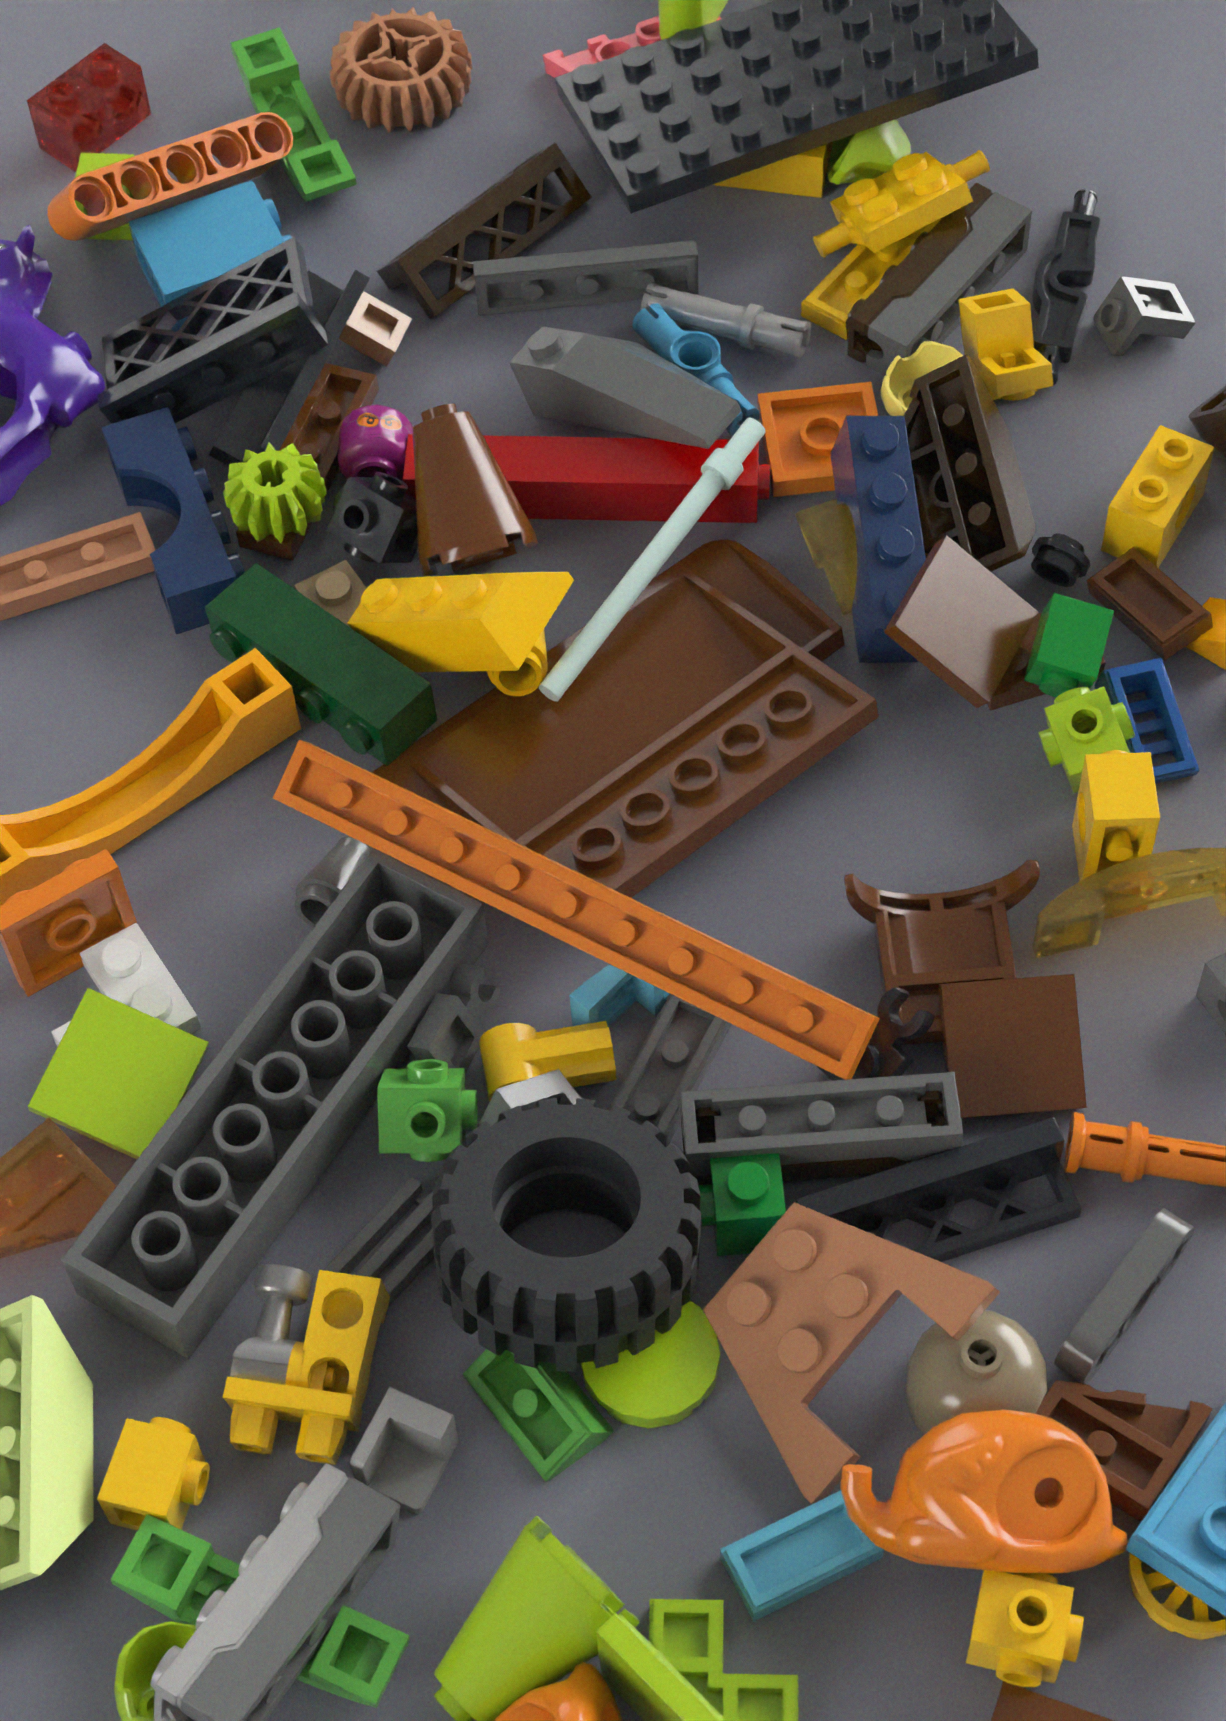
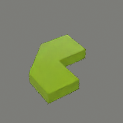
[649,1599,798,1721]

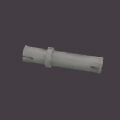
[641,283,811,358]

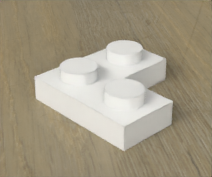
[51,923,201,1046]

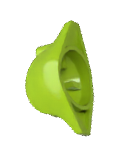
[827,120,911,185]

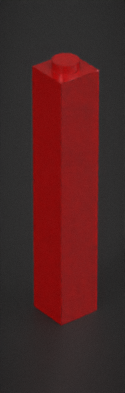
[403,434,770,523]

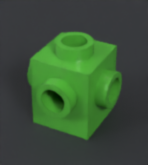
[377,1059,478,1162]

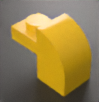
[958,288,1053,400]

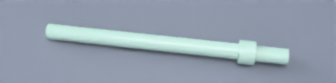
[539,417,766,702]

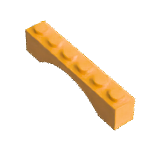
[0,648,301,906]

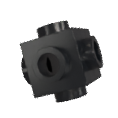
[326,472,418,563]

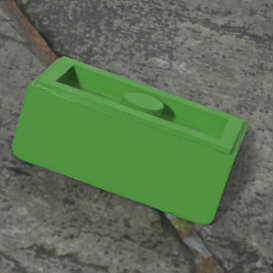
[462,1349,613,1481]

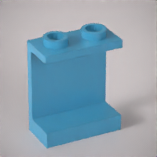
[128,180,292,332]

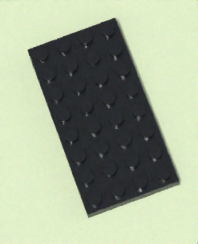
[555,0,1039,214]

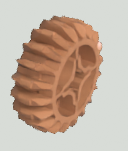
[330,7,472,133]

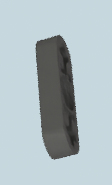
[1054,1208,1195,1384]

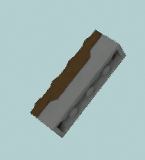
[846,183,1032,376]
[681,1072,963,1185]

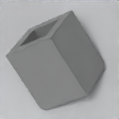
[350,1387,459,1514]

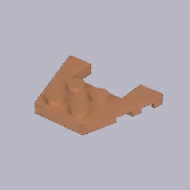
[703,1203,1000,1504]

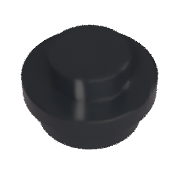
[1031,533,1091,587]

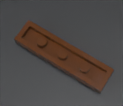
[236,363,379,561]

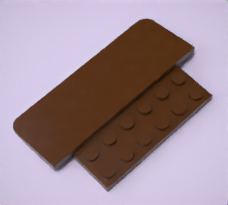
[371,539,879,903]

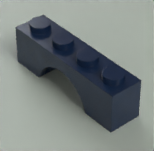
[101,407,245,635]
[830,416,926,663]

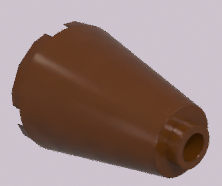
[412,403,538,576]

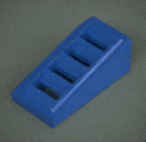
[1094,658,1200,784]

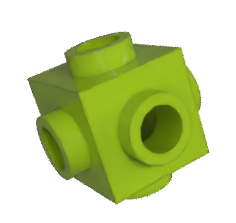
[1038,686,1135,793]

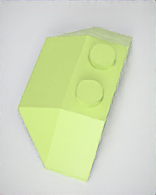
[0,1295,93,1591]

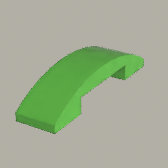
[230,27,357,201]
[111,1514,410,1708]

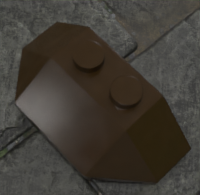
[904,354,1036,572]

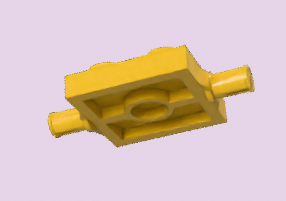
[813,150,990,258]

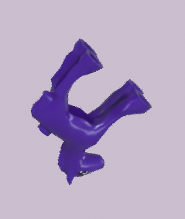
[0,225,105,507]

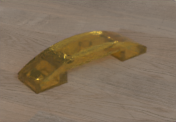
[1032,848,1226,958]

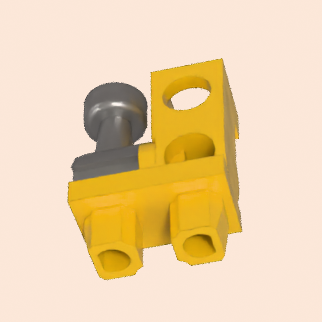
[223,1264,390,1465]

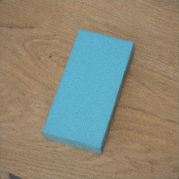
[720,1490,884,1622]

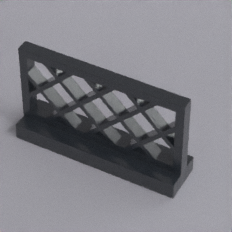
[98,237,328,424]

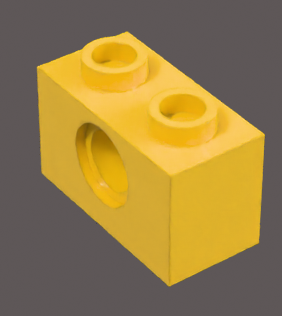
[1101,425,1214,568]
[1072,750,1160,890]

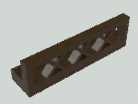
[377,142,592,319]

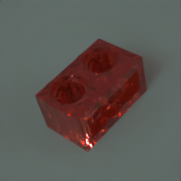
[27,43,152,172]

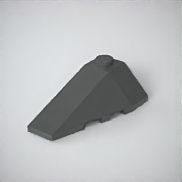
[509,326,741,449]

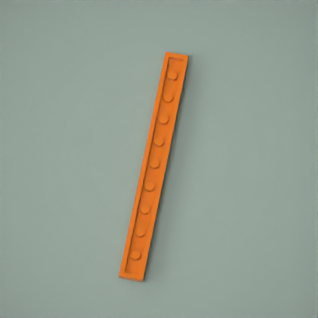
[273,740,880,1080]

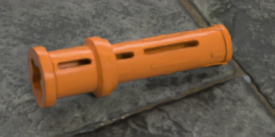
[1064,1112,1226,1187]

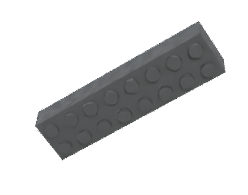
[61,848,489,1360]

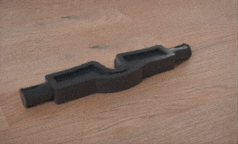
[1032,189,1101,386]

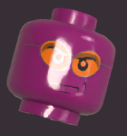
[338,405,413,481]

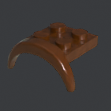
[844,860,1040,1045]

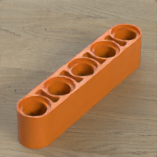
[47,112,293,241]

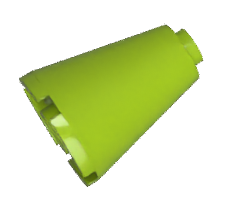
[434,1515,640,1721]

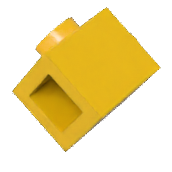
[97,1417,210,1531]

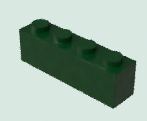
[205,563,437,766]

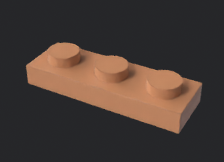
[0,512,156,621]

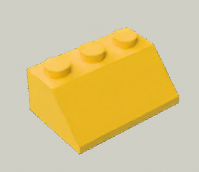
[347,572,574,672]

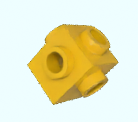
[966,1570,1084,1687]

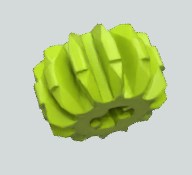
[223,442,326,544]

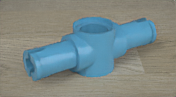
[632,303,760,436]

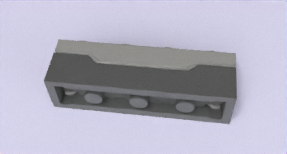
[151,1463,400,1721]

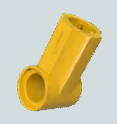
[479,1021,617,1102]

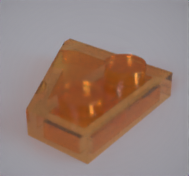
[0,1118,117,1259]

